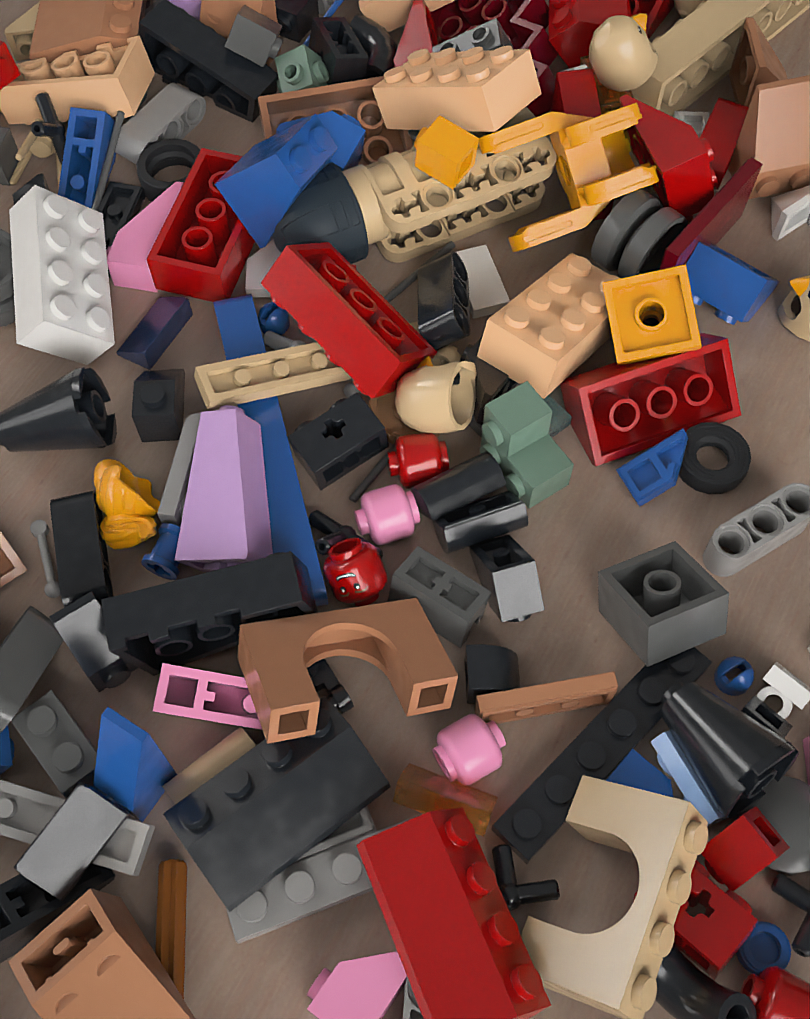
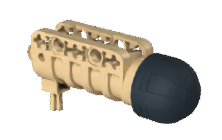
[272,107,557,264]

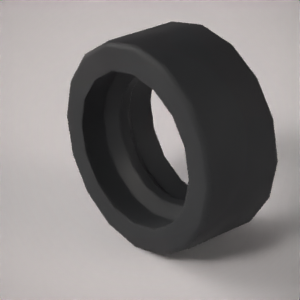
[136,138,200,202]

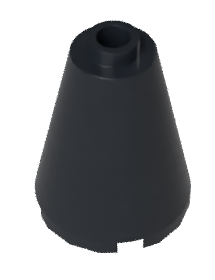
[0,367,117,452]
[660,682,799,819]

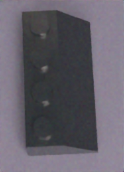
[163,696,391,912]

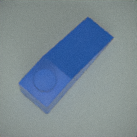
[58,107,116,209]
[94,707,177,822]

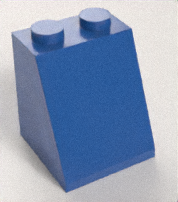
[215,114,338,249]

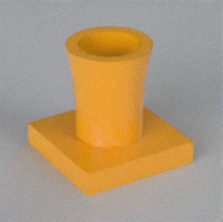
[602,264,702,366]

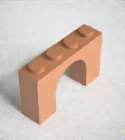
[238,598,458,744]

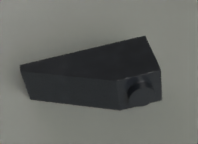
[0,863,116,963]

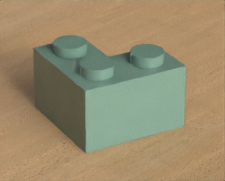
[479,381,574,509]

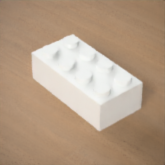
[9,185,115,365]

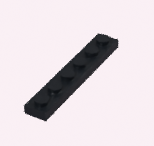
[491,647,712,864]

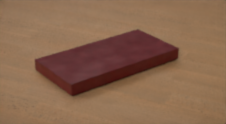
[659,157,763,270]

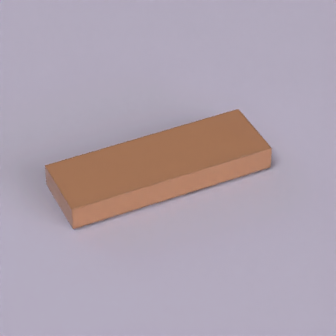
[474,671,619,724]

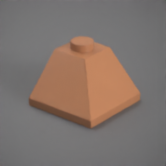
[729,17,788,106]

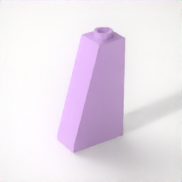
[175,405,273,572]

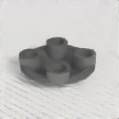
[734,776,810,876]

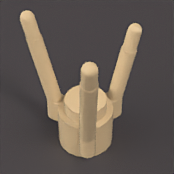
[9,119,62,189]

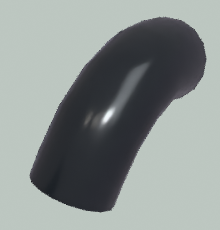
[350,14,398,79]
[655,943,757,1019]

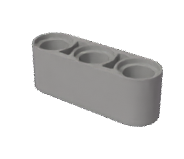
[115,83,206,164]
[702,483,810,577]

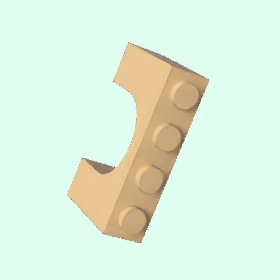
[521,775,708,1019]

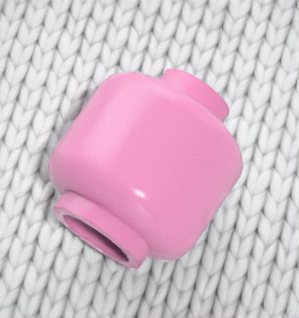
[354,484,420,545]
[432,714,506,786]

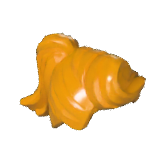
[93,459,160,550]

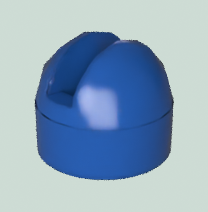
[258,302,290,335]
[714,656,754,696]

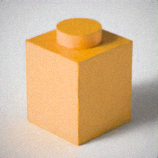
[414,115,479,189]

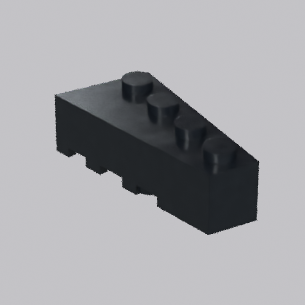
[101,551,318,676]

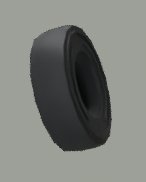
[679,422,751,494]

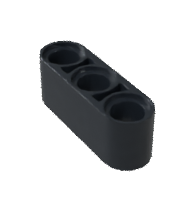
[418,251,471,350]
[50,490,114,607]

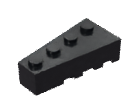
[139,0,279,123]

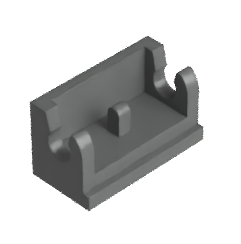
[388,546,492,648]

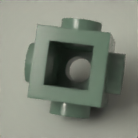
[275,44,329,93]

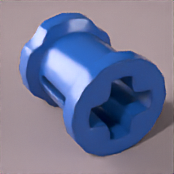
[141,523,180,580]

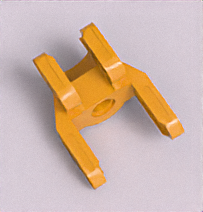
[478,102,659,252]

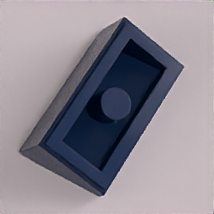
[117,297,193,370]

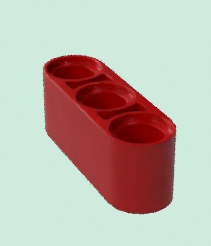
[700,97,749,189]

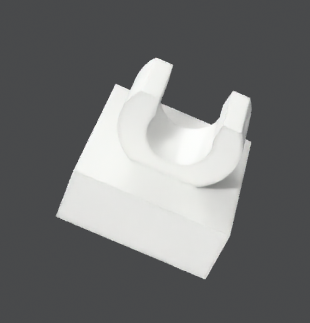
[757,662,810,719]

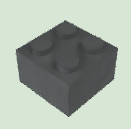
[598,541,729,667]

